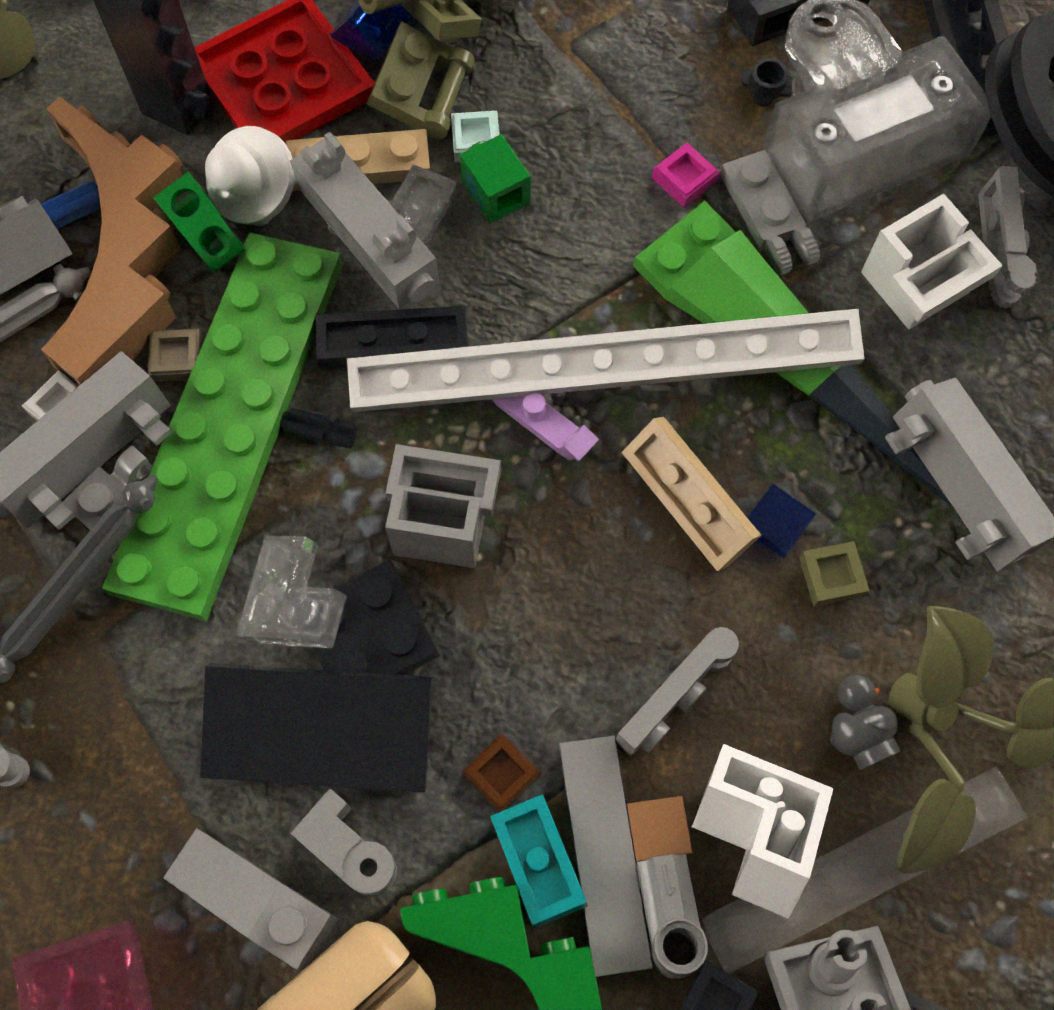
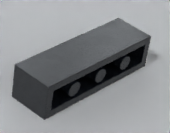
[93,0,213,135]

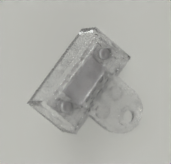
[762,0,991,223]

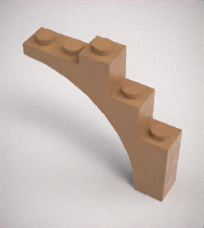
[41,97,182,386]

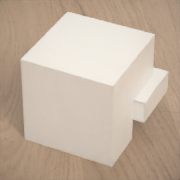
[861,194,1003,330]

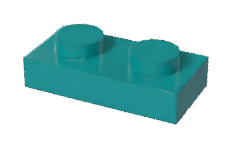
[490,794,588,929]

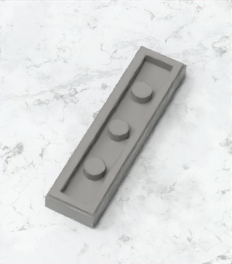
[559,736,653,977]

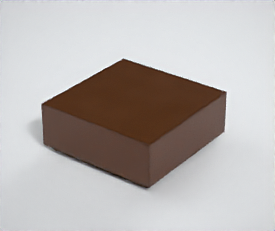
[462,733,541,813]

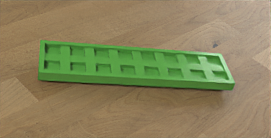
[102,233,344,622]

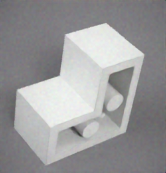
[692,744,833,919]

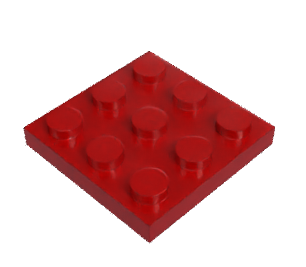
[195,0,375,144]

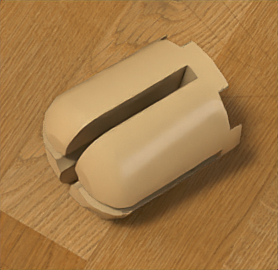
[257,921,436,1010]

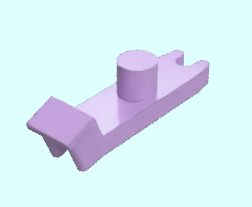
[491,392,599,461]

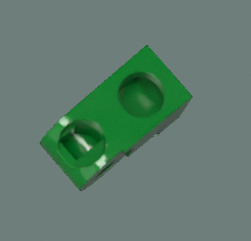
[153,171,246,273]

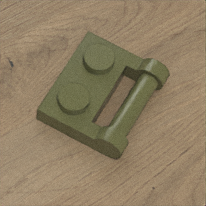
[366,21,475,139]

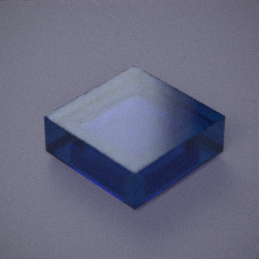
[747,484,817,558]

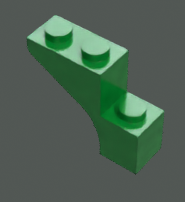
[400,877,602,1010]

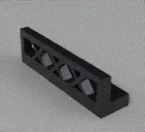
[922,0,1008,141]

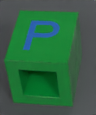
[460,134,531,224]

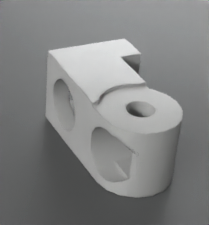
[290,789,397,896]

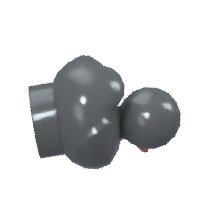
[830,674,901,770]

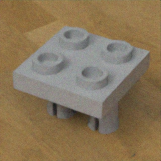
[764,926,911,1010]

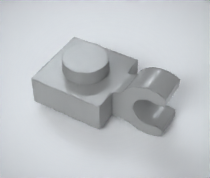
[63,446,153,530]

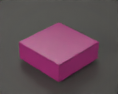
[652,142,720,208]

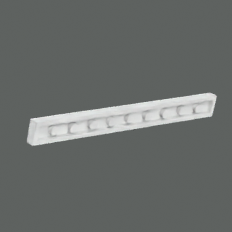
[347,309,865,412]

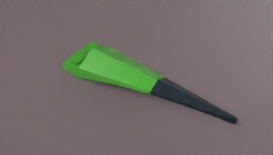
[633,201,952,505]

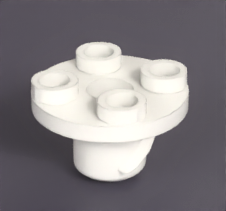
[205,126,297,226]

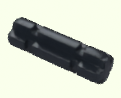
[280,407,357,448]

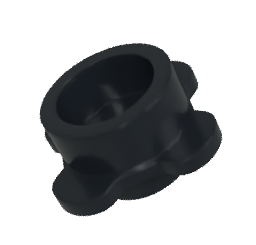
[740,58,795,107]

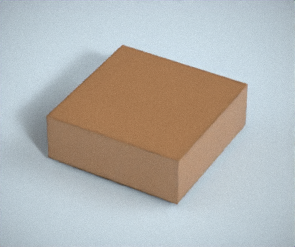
[626,796,693,863]

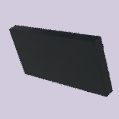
[200,663,433,793]

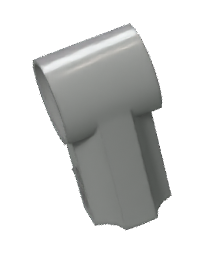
[636,854,708,979]

